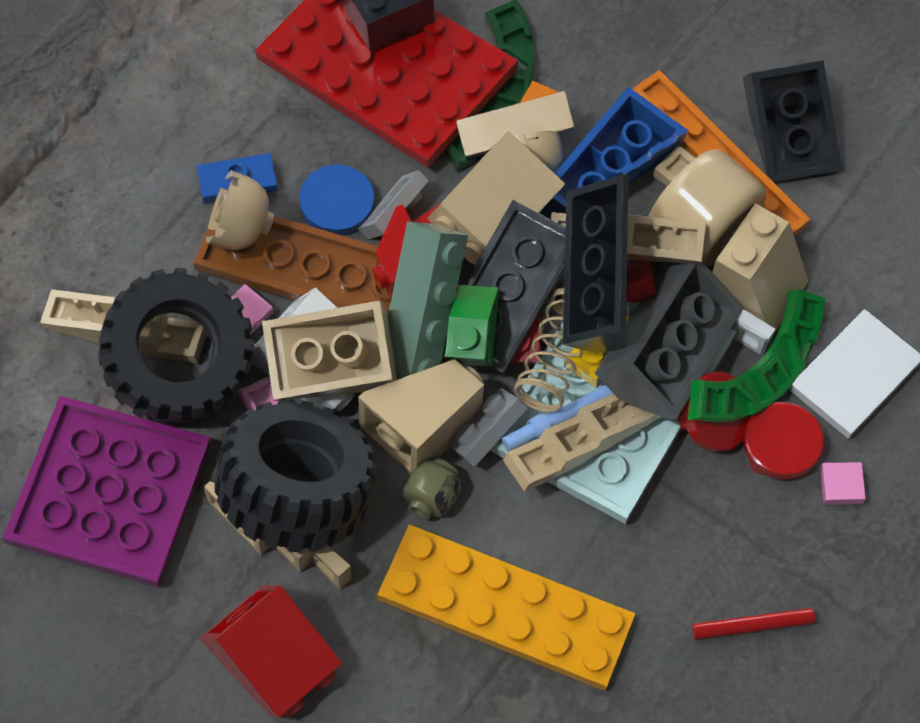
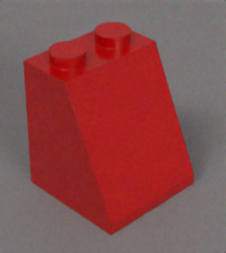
[199,585,342,718]

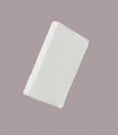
[789,309,920,439]

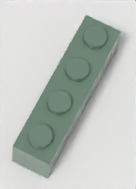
[388,222,468,379]

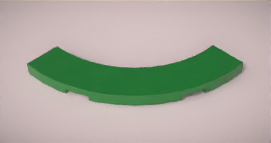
[688,289,825,423]

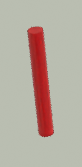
[691,608,815,640]

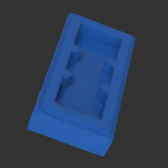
[197,153,277,204]

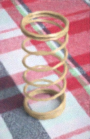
[514,288,584,412]

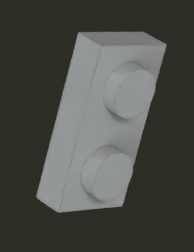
[358,170,429,239]
[448,388,528,467]

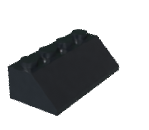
[563,174,629,354]

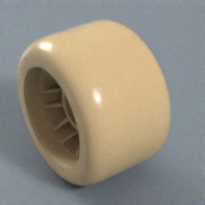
[648,150,767,269]

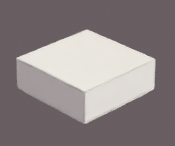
[732,309,776,356]

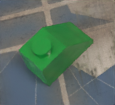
[445,285,499,367]

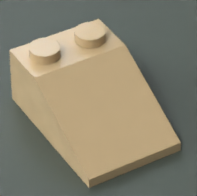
[262,301,398,401]

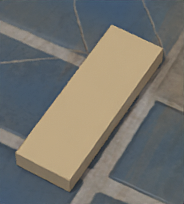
[457,91,575,158]

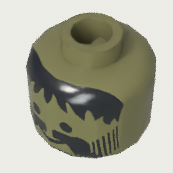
[402,458,462,520]

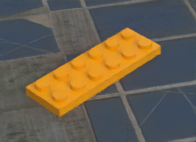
[377,524,636,691]

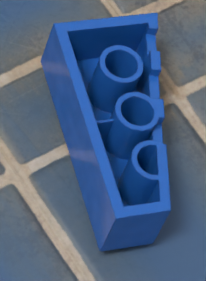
[539,86,688,219]

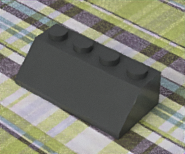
[594,262,744,420]

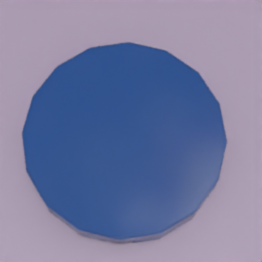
[299,164,374,235]

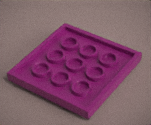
[3,396,211,587]

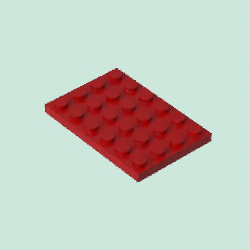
[255,0,518,168]

